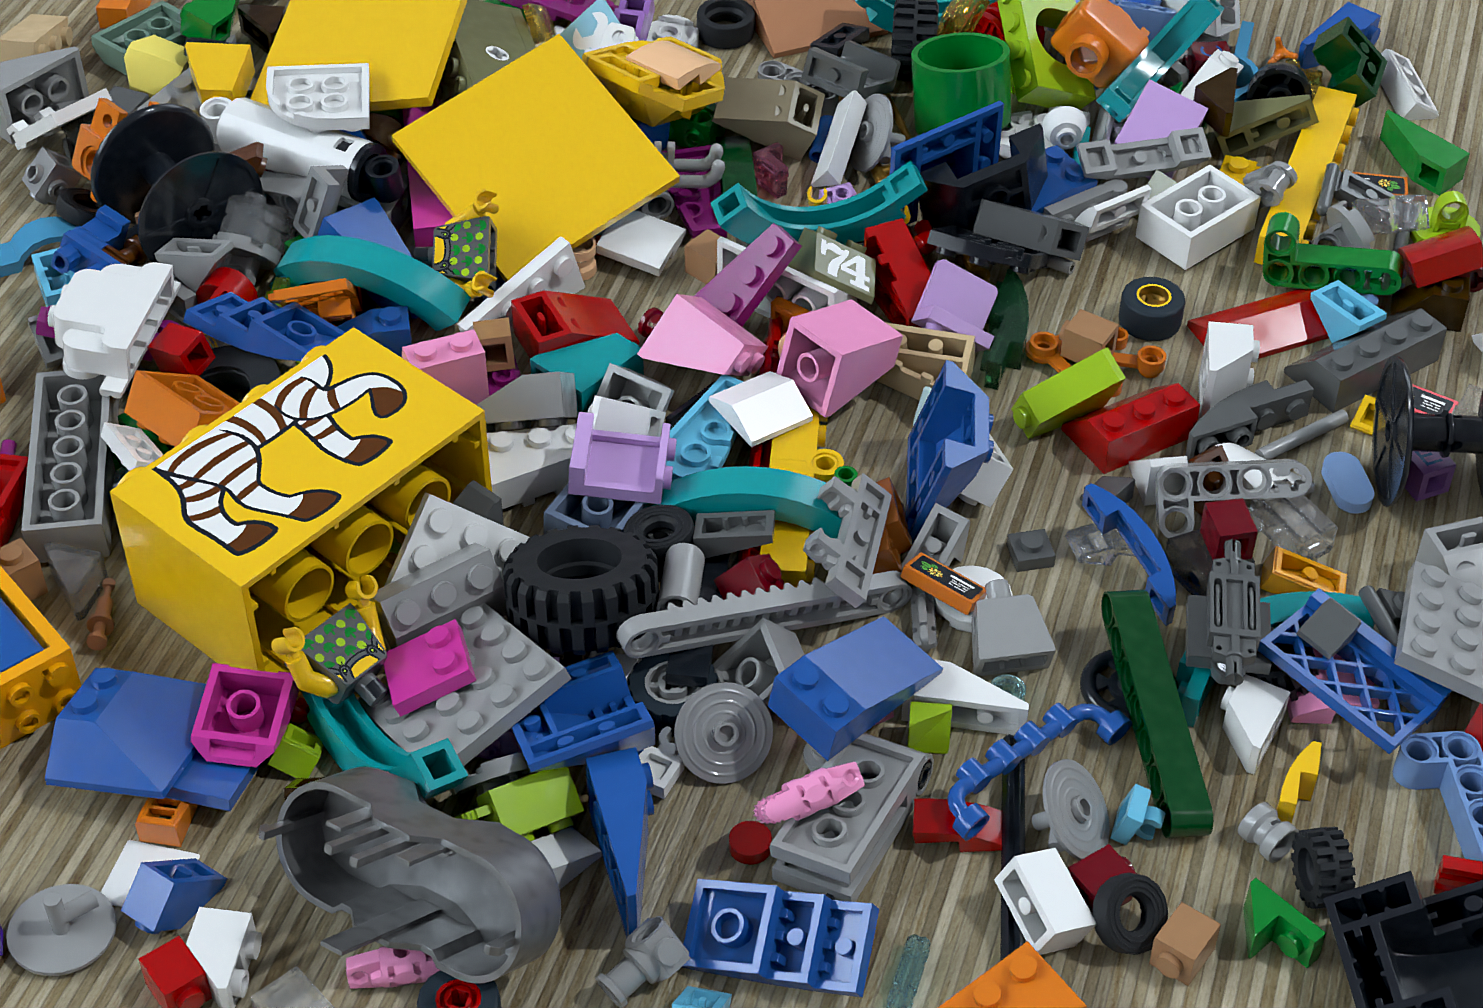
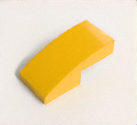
[1276,741,1322,824]

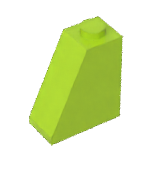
[1011,347,1126,440]

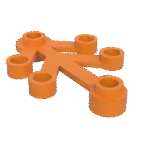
[1025,327,1166,397]

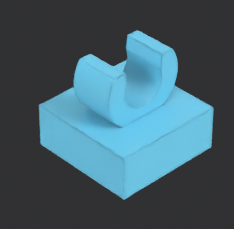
[1110,784,1165,845]

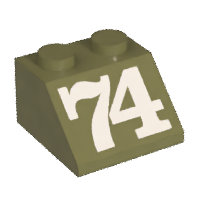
[788,226,876,304]

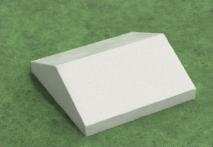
[709,371,813,447]

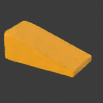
[1260,546,1347,594]

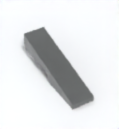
[645,510,776,570]

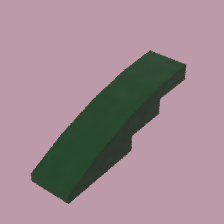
[716,136,758,197]

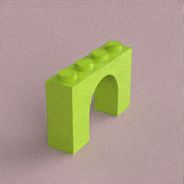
[997,0,1096,110]

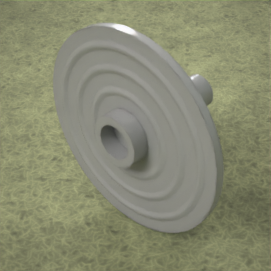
[849,94,906,172]
[674,682,773,784]
[1032,759,1110,860]
[6,884,117,976]

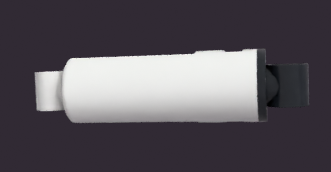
[200,97,404,203]

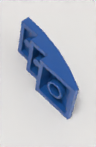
[183,292,346,361]
[682,879,879,998]

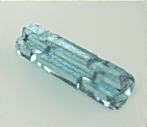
[886,934,931,1008]

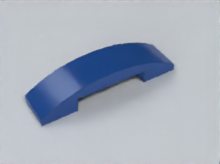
[1082,483,1176,626]

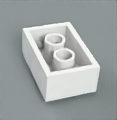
[1135,165,1261,270]

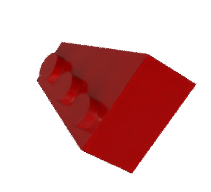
[864,218,931,328]

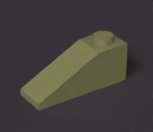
[1213,95,1319,157]

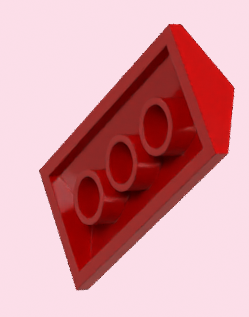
[1187,289,1329,359]

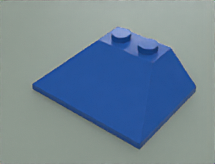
[890,101,1004,226]
[906,360,994,544]
[511,650,655,772]
[45,668,206,799]

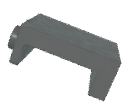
[801,40,901,99]

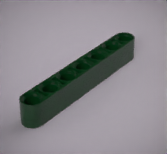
[1101,589,1214,838]

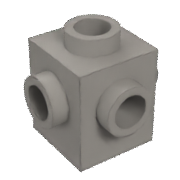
[22,147,82,204]

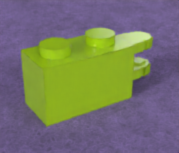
[455,767,584,841]

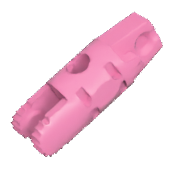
[753,762,865,824]
[346,947,440,989]

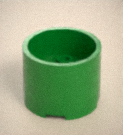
[911,32,1011,135]

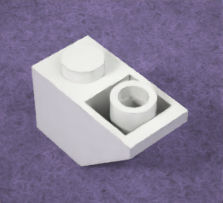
[587,395,666,437]
[186,907,262,1008]

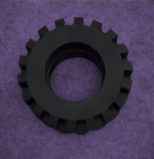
[891,0,939,78]

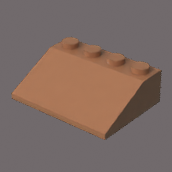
[744,0,888,59]

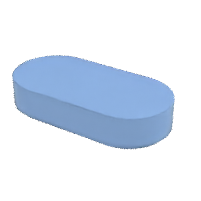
[1321,452,1374,514]

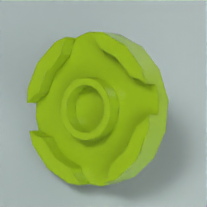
[1410,191,1481,243]

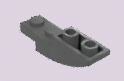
[1185,380,1314,461]

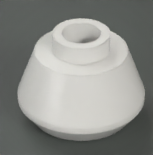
[1042,106,1087,150]

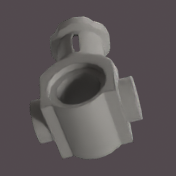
[595,916,690,1008]

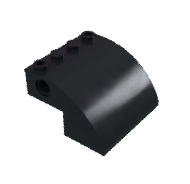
[1323,871,1483,1008]

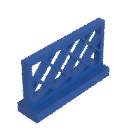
[1258,588,1452,754]

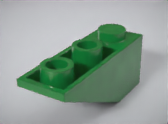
[180,0,240,41]
[1380,110,1470,196]

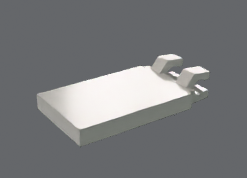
[6,88,112,150]

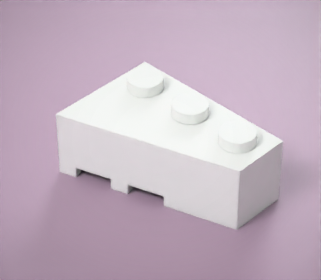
[487,424,577,509]

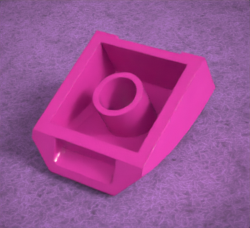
[190,663,299,768]

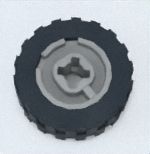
[628,653,718,737]

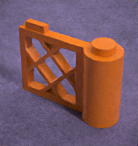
[268,278,364,312]

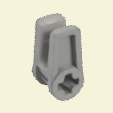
[1243,161,1298,208]

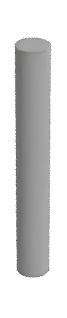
[1255,409,1349,460]

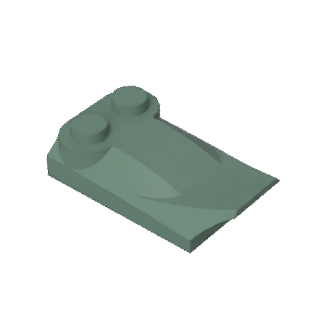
[91,0,188,75]

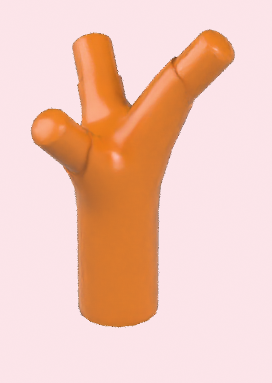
[1267,36,1298,64]

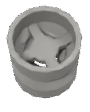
[1237,802,1299,863]

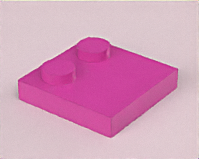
[383,619,476,717]

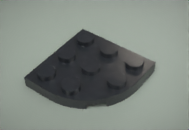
[927,225,1050,275]

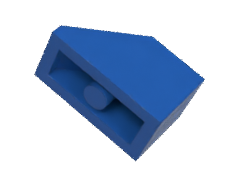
[121,858,228,934]

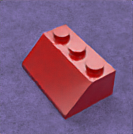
[1061,383,1200,474]

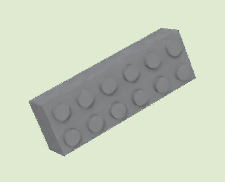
[21,370,119,563]

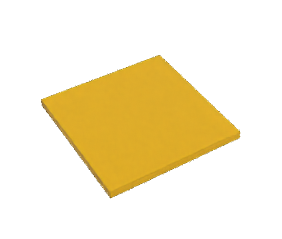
[250,0,467,111]
[391,34,680,282]

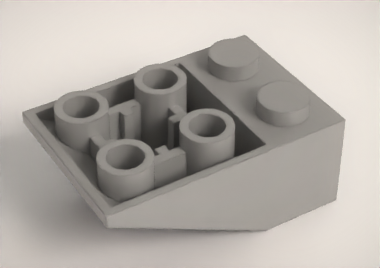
[477,372,578,432]
[1416,516,1483,590]

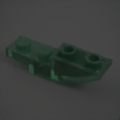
[980,269,1029,390]

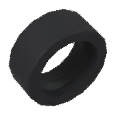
[697,0,755,49]

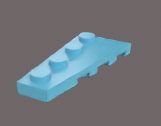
[666,375,743,481]

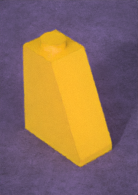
[185,42,255,105]

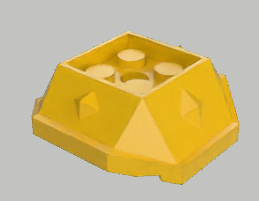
[582,36,725,127]

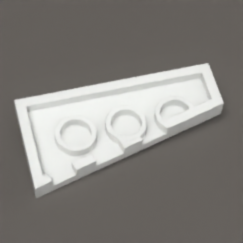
[457,236,585,332]

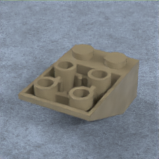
[712,77,825,161]

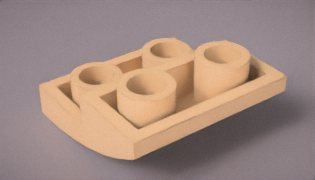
[626,41,721,90]

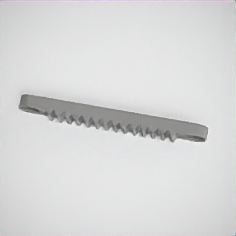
[617,571,912,658]

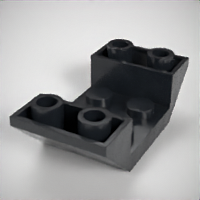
[918,123,1048,231]

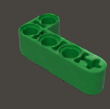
[1262,212,1405,295]

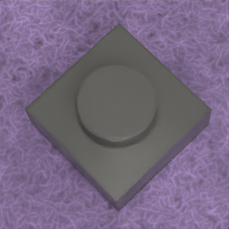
[1006,529,1056,572]

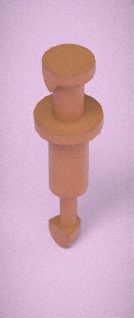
[86,578,116,650]

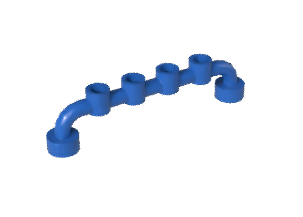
[947,703,1132,841]

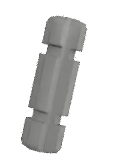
[910,588,937,653]

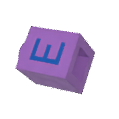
[1405,451,1456,501]

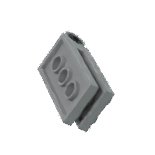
[770,733,934,902]

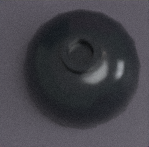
[1247,62,1312,100]

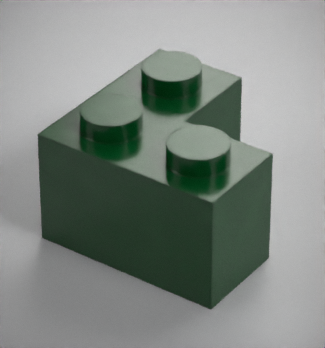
[1312,17,1388,108]

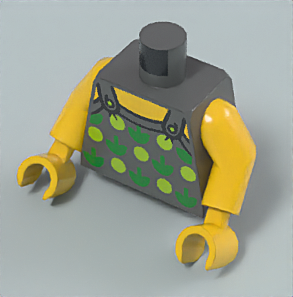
[414,189,499,299]
[271,575,389,707]

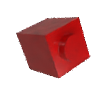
[147,322,216,376]
[138,936,212,1008]

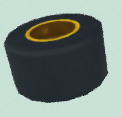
[1119,277,1185,341]

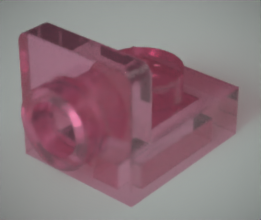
[753,142,789,199]

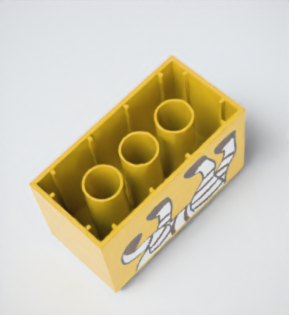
[109,327,492,673]

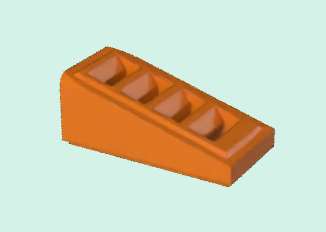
[135,797,198,847]

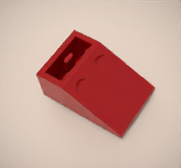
[511,290,639,358]

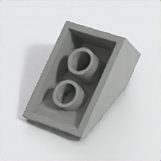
[0,46,89,145]

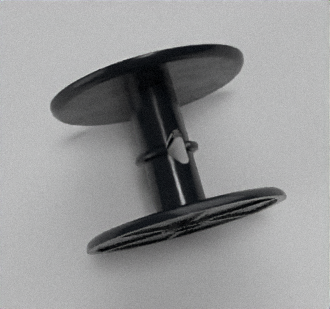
[91,103,263,263]
[1372,356,1483,507]

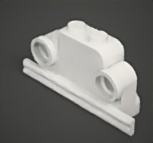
[48,262,181,399]

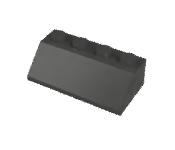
[1284,308,1447,413]

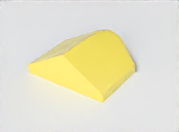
[124,35,189,97]

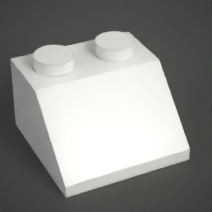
[1199,321,1260,419]

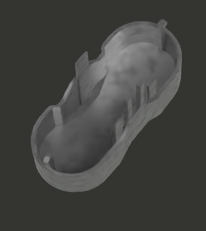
[259,767,561,983]

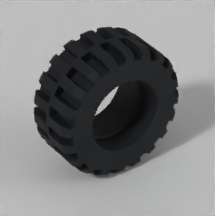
[503,525,659,655]

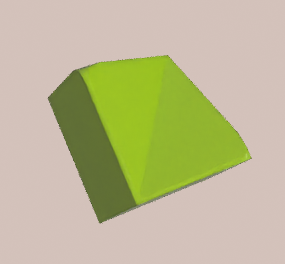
[907,702,952,754]
[268,723,323,778]

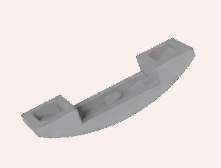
[1076,127,1212,180]

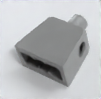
[971,579,1056,676]

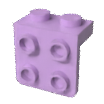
[911,259,998,352]

